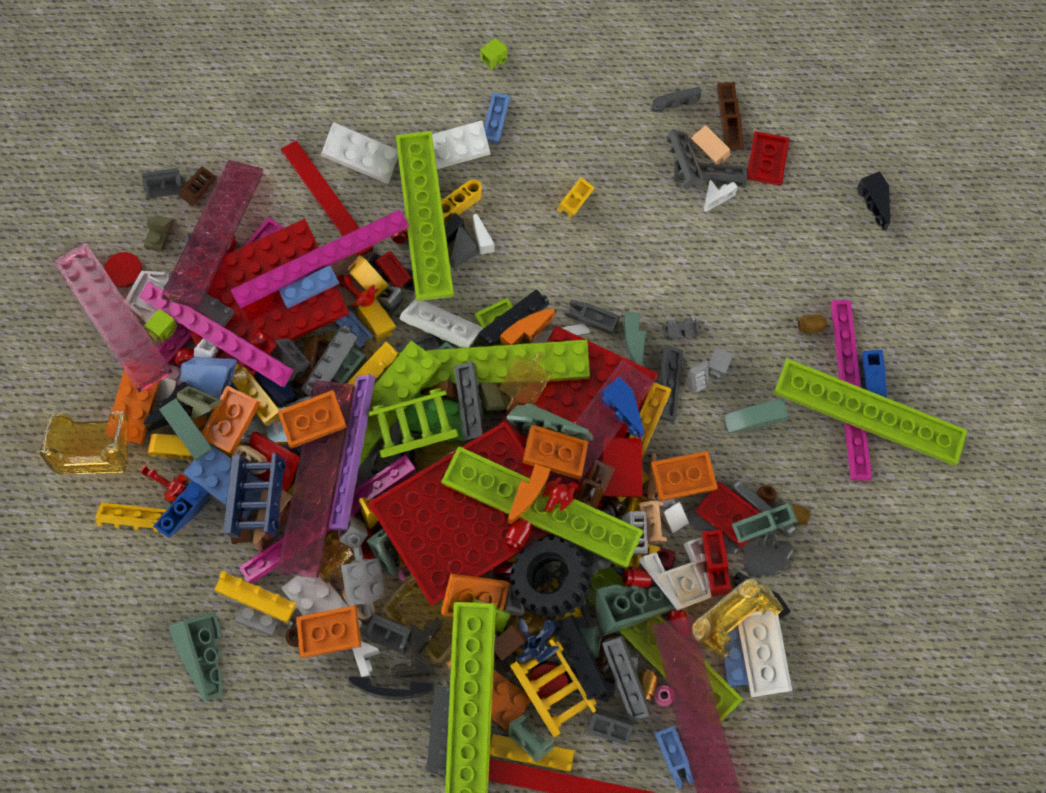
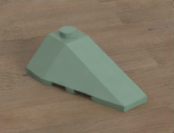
[507,403,593,441]
[596,585,676,636]
[169,612,222,701]

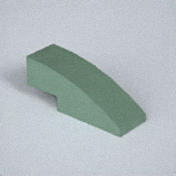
[624,311,646,366]
[159,398,213,461]
[724,399,788,434]
[732,503,798,543]

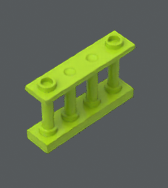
[369,388,459,458]

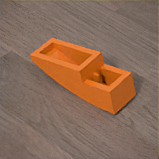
[500,308,555,345]
[508,464,551,524]

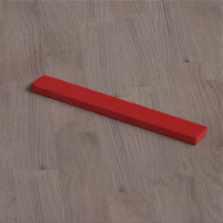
[281,140,373,257]
[489,759,655,793]

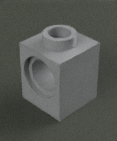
[708,347,734,380]
[338,515,368,548]

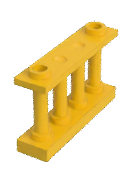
[509,638,597,737]

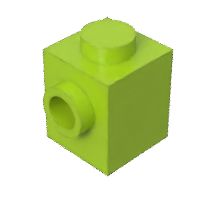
[480,37,508,69]
[144,309,178,343]

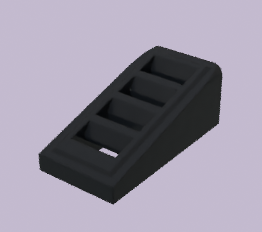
[445,213,465,245]

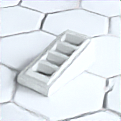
[473,214,495,254]

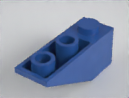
[862,349,887,398]
[601,376,644,440]
[153,480,211,538]

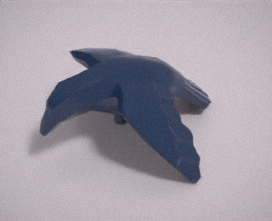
[516,618,559,663]

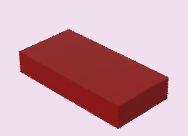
[375,250,413,289]

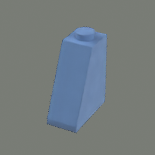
[179,357,237,399]

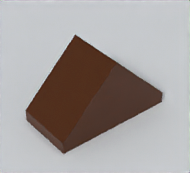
[494,624,527,660]

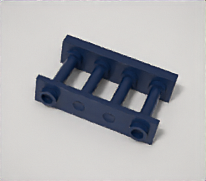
[223,453,286,538]

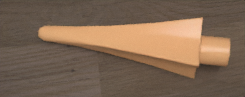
[643,453,657,501]

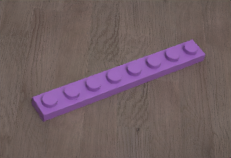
[328,374,375,531]

